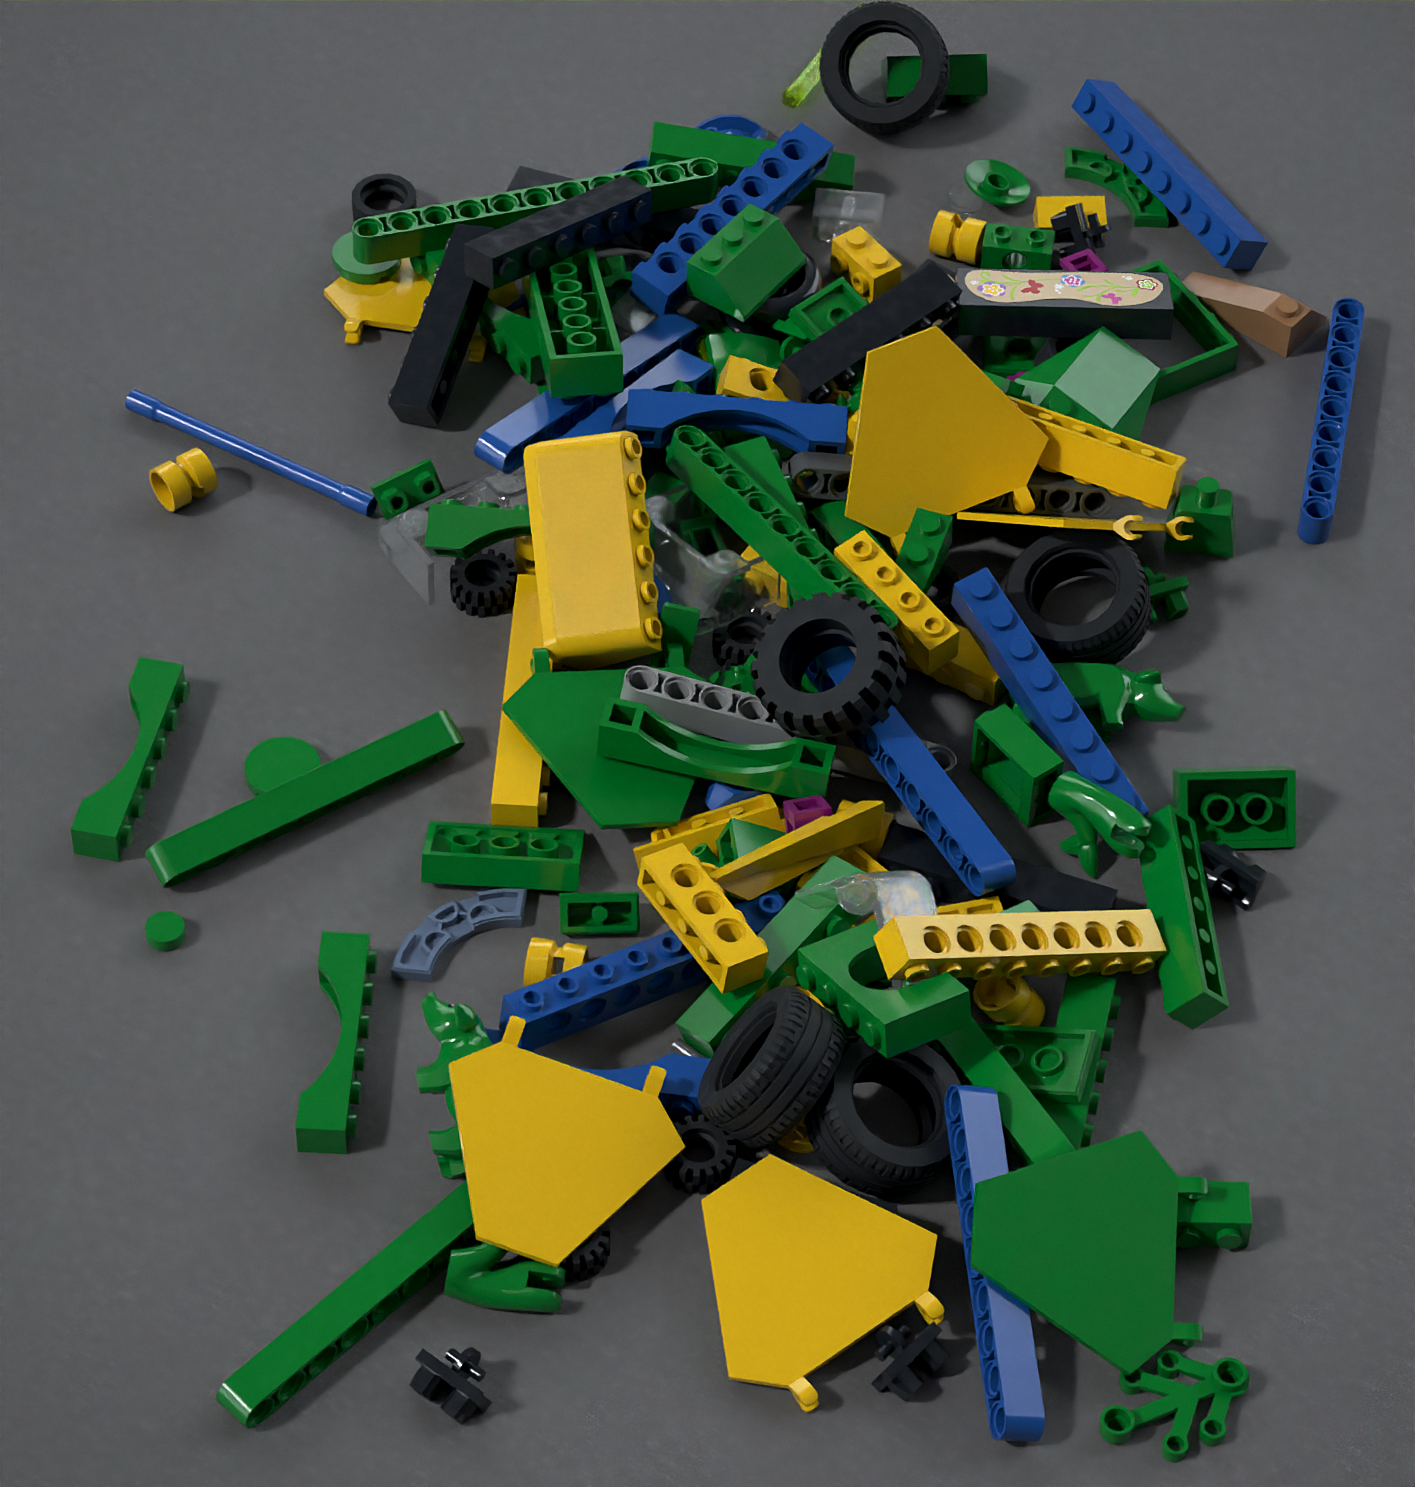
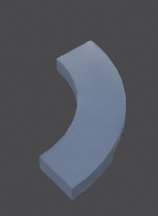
[391,888,527,983]

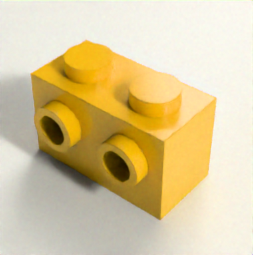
[830,226,902,303]

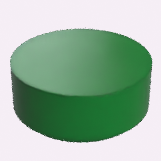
[145,911,186,951]

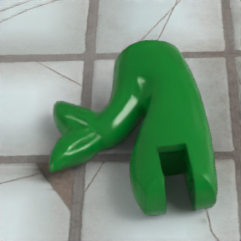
[1048,771,1152,879]
[443,1242,566,1312]

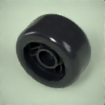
[718,249,823,345]

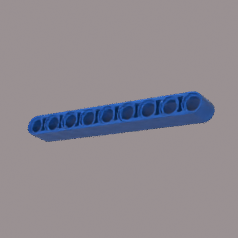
[1297,298,1365,545]
[474,310,704,474]
[805,646,1017,896]
[944,1084,1045,1442]

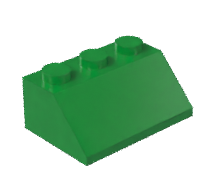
[880,54,988,104]
[686,203,806,322]
[1172,766,1296,849]

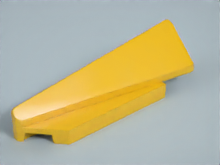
[633,792,786,870]
[708,800,885,901]

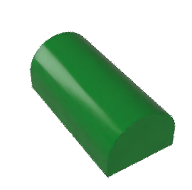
[559,891,640,934]

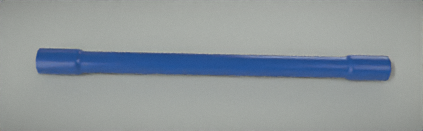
[125,389,378,517]

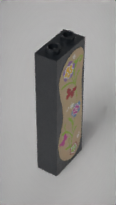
[950,268,1174,340]

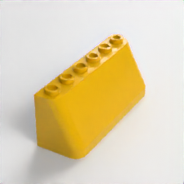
[523,431,663,671]

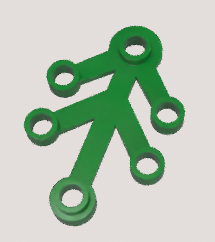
[1098,1349,1250,1463]

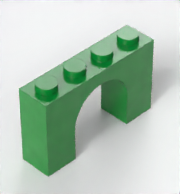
[796,917,972,1059]

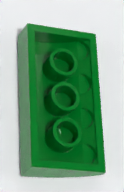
[704,333,794,460]
[421,821,585,892]

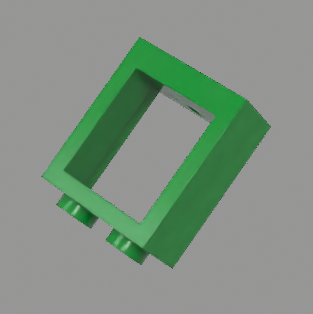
[970,703,1064,828]

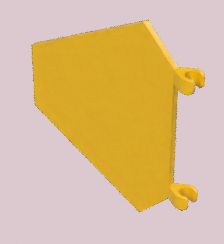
[324,258,527,363]
[844,326,1049,558]
[957,512,1194,541]
[448,1015,685,1267]
[701,1154,944,1413]

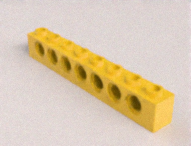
[873,909,1167,983]

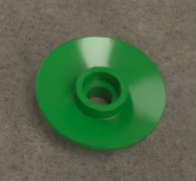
[964,159,1030,207]

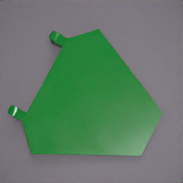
[502,643,712,830]
[970,1130,1208,1376]

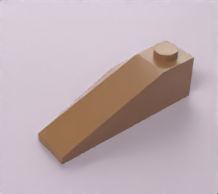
[1182,271,1327,358]

